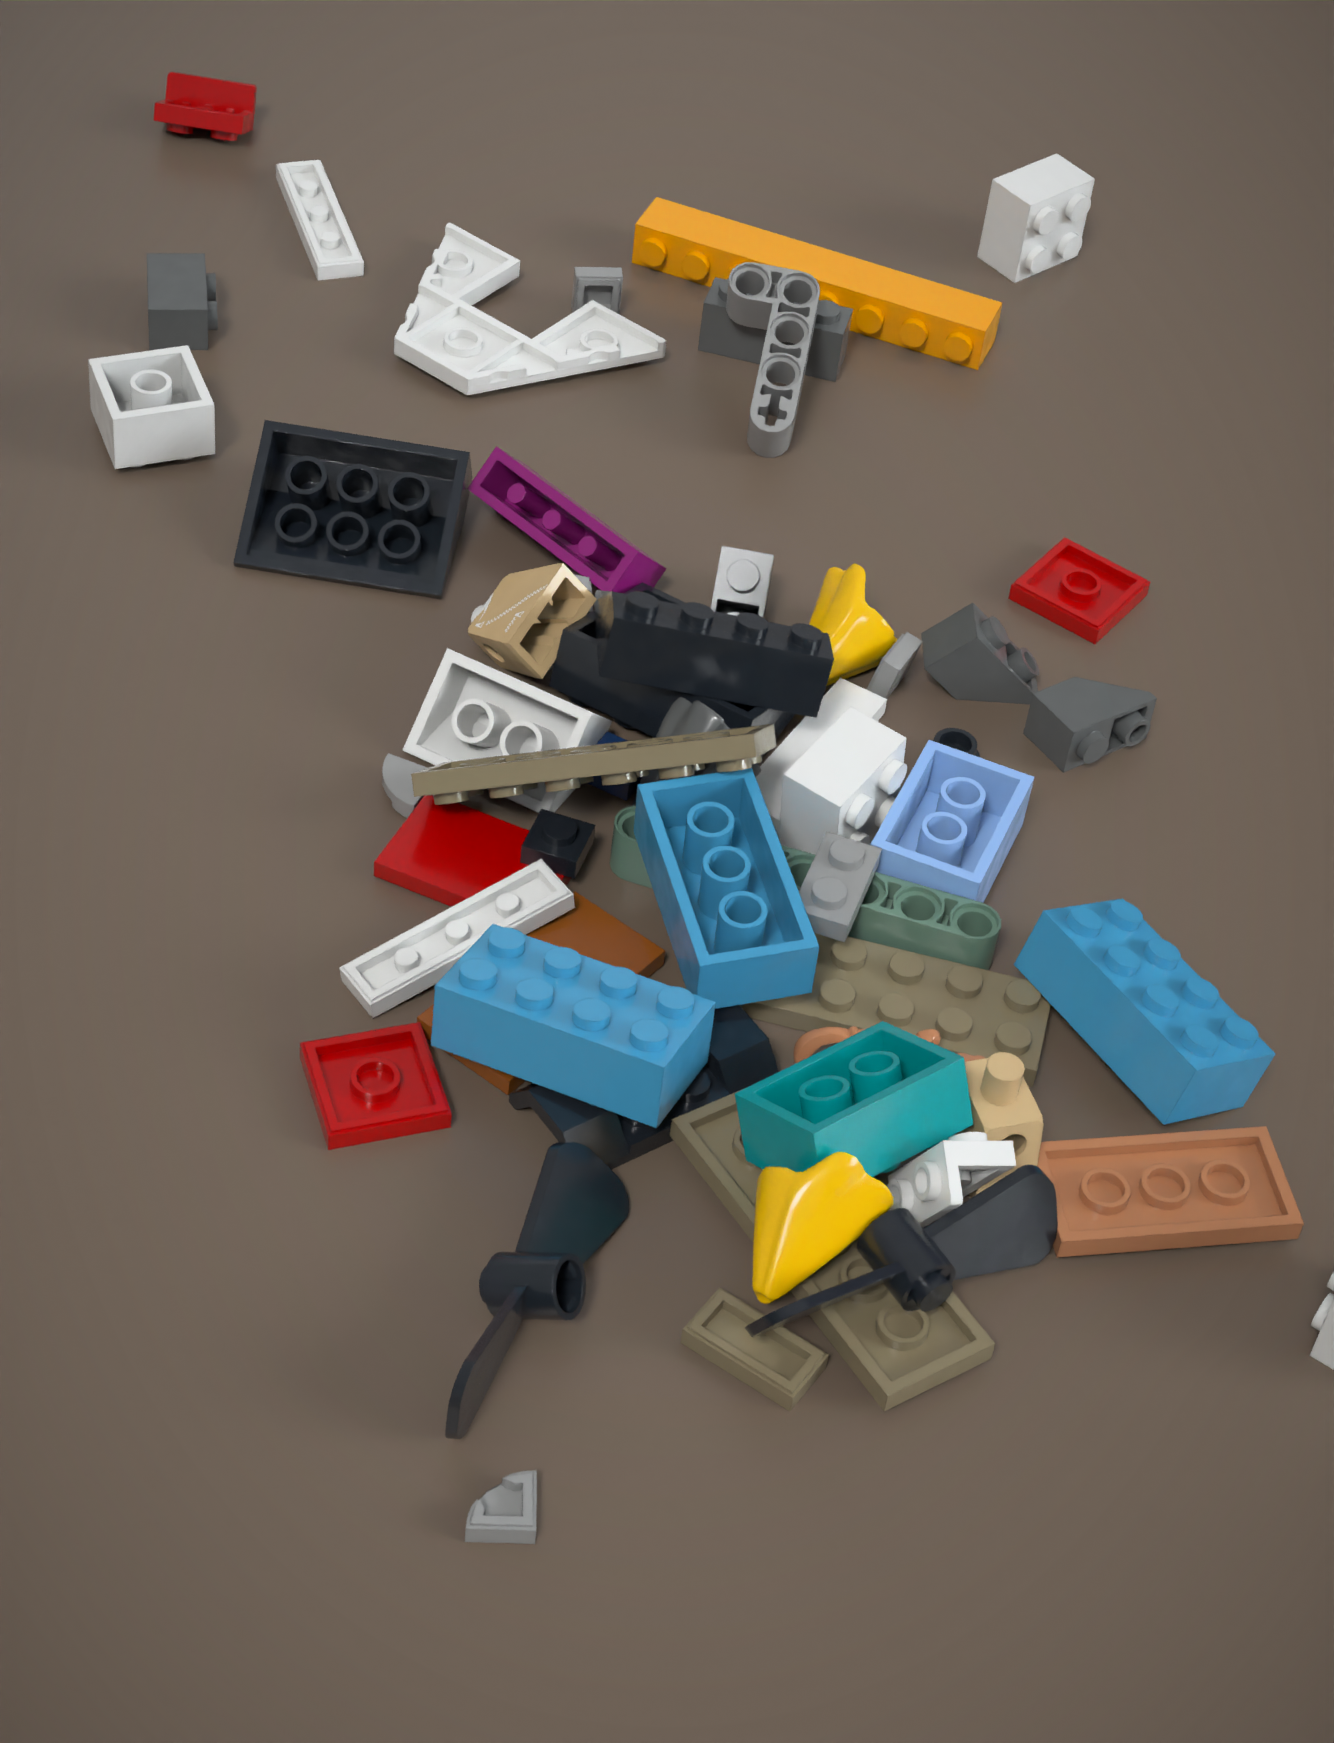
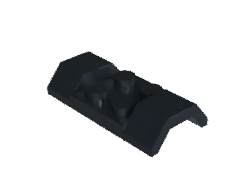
[509,1005,779,1170]

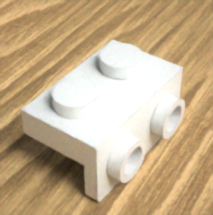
[887,1132,1016,1228]

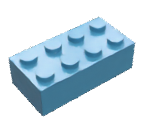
[633,768,819,1009]
[1014,898,1276,1125]
[431,924,716,1128]

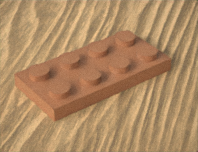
[1037,1126,1304,1258]

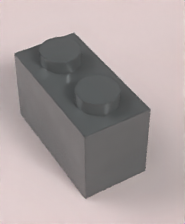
[147,253,218,350]

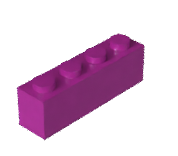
[467,446,666,593]

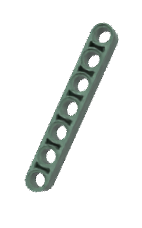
[609,806,1001,970]

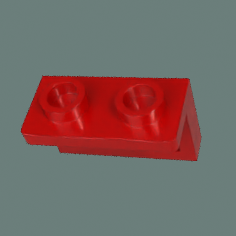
[153,72,257,141]

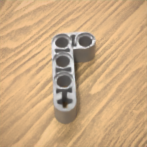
[726,262,820,458]

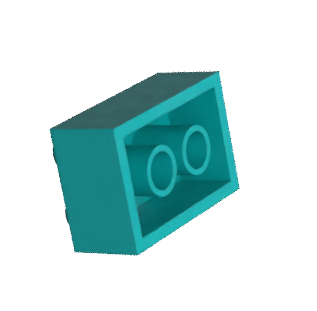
[735,1021,973,1177]

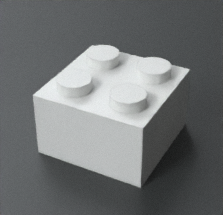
[977,153,1095,283]
[88,345,215,469]
[778,706,907,855]

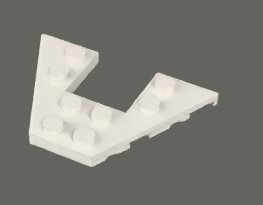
[394,222,667,395]

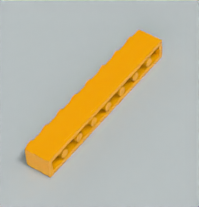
[632,197,1003,370]

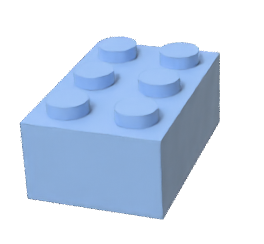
[870,740,1034,903]

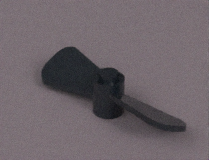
[445,1142,629,1439]
[745,1165,1058,1337]

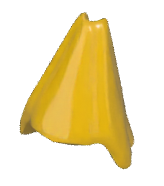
[809,563,897,686]
[752,1152,893,1304]

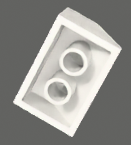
[403,648,612,813]

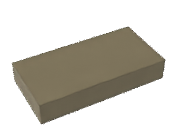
[680,1287,829,1411]

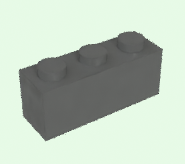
[698,277,853,382]

